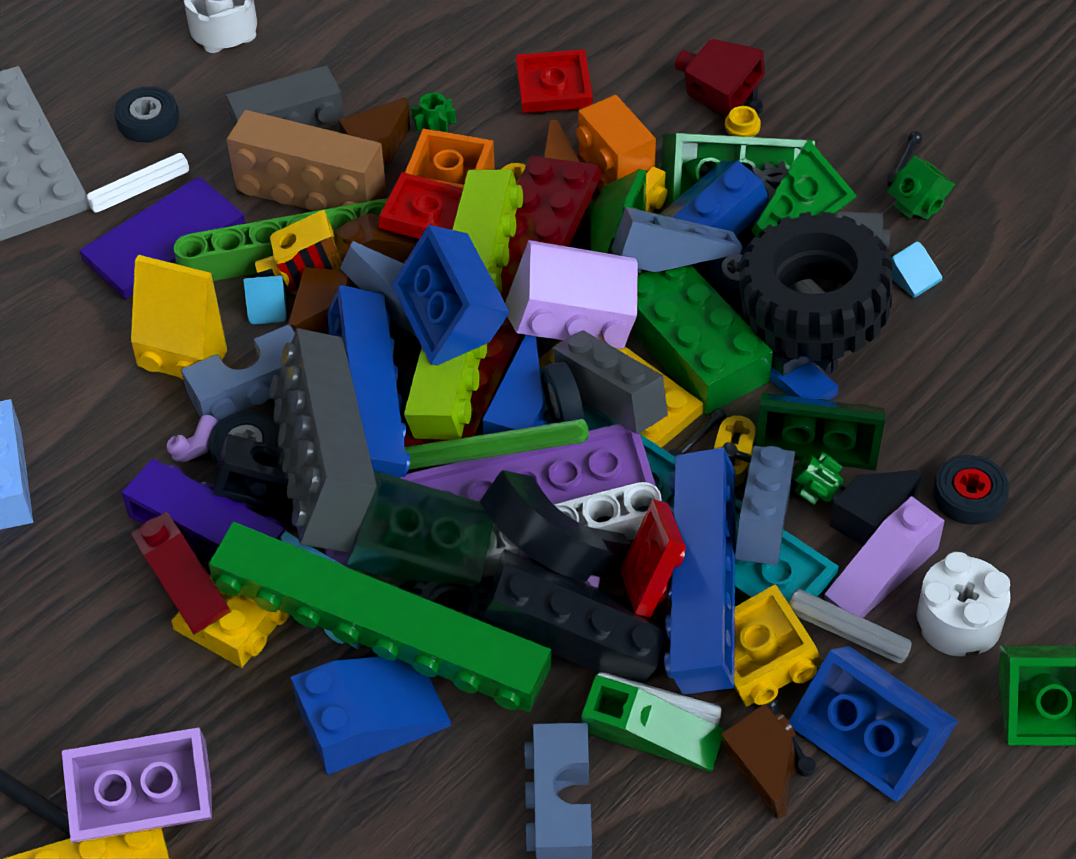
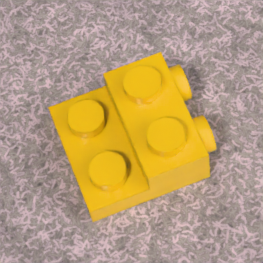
[171,575,290,668]
[734,584,823,707]

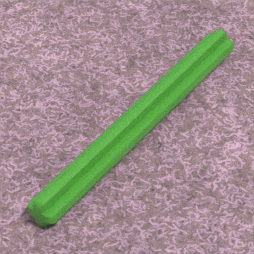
[405,419,589,470]

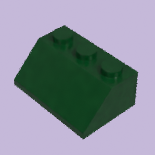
[756,393,886,471]

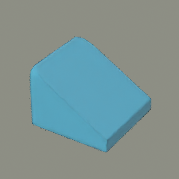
[891,241,942,298]
[244,276,287,325]

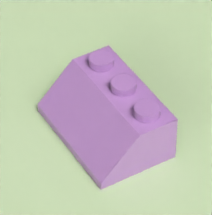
[505,240,638,349]
[62,728,212,843]

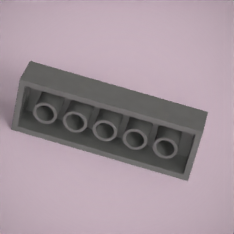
[270,328,377,552]

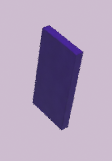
[79,176,245,299]

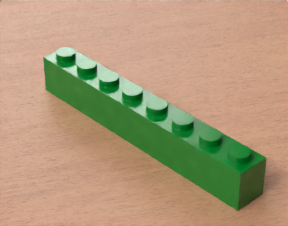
[209,522,551,713]

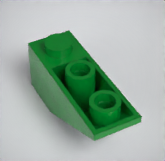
[582,675,725,773]

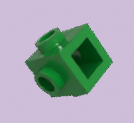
[887,155,956,219]

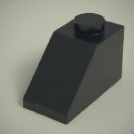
[830,470,922,546]

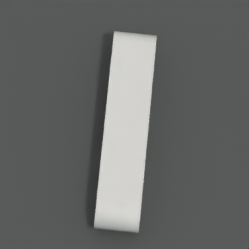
[459,482,662,578]

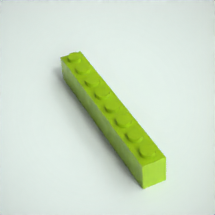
[404,169,523,440]

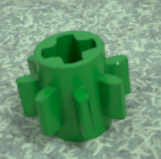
[411,92,456,133]
[792,451,844,505]

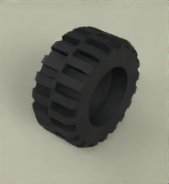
[739,212,892,361]

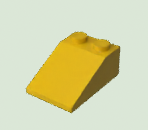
[131,255,227,380]

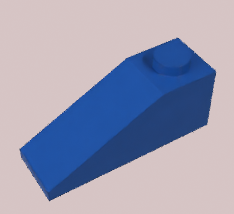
[482,335,549,435]

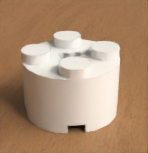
[184,0,257,53]
[916,552,1010,656]

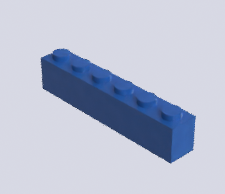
[327,285,410,492]
[664,447,736,694]

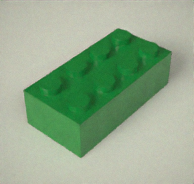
[631,265,773,416]

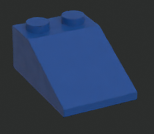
[291,657,451,775]

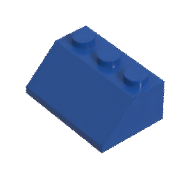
[659,161,769,270]
[392,225,510,365]
[789,646,958,802]

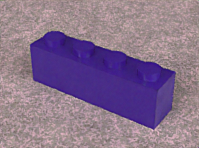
[121,458,285,561]

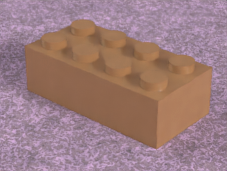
[227,110,387,211]

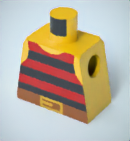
[255,210,343,295]

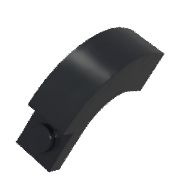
[479,470,631,582]

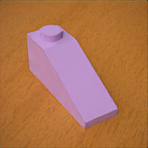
[824,496,945,618]

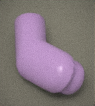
[167,415,219,462]

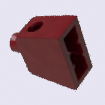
[675,39,765,118]

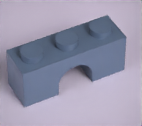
[181,325,295,421]
[735,446,795,566]
[525,723,592,859]

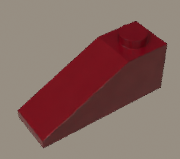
[130,511,231,635]

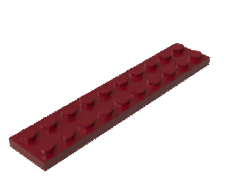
[402,156,602,469]

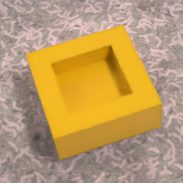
[645,166,668,213]

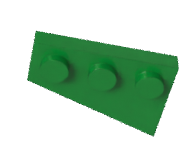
[751,140,857,238]

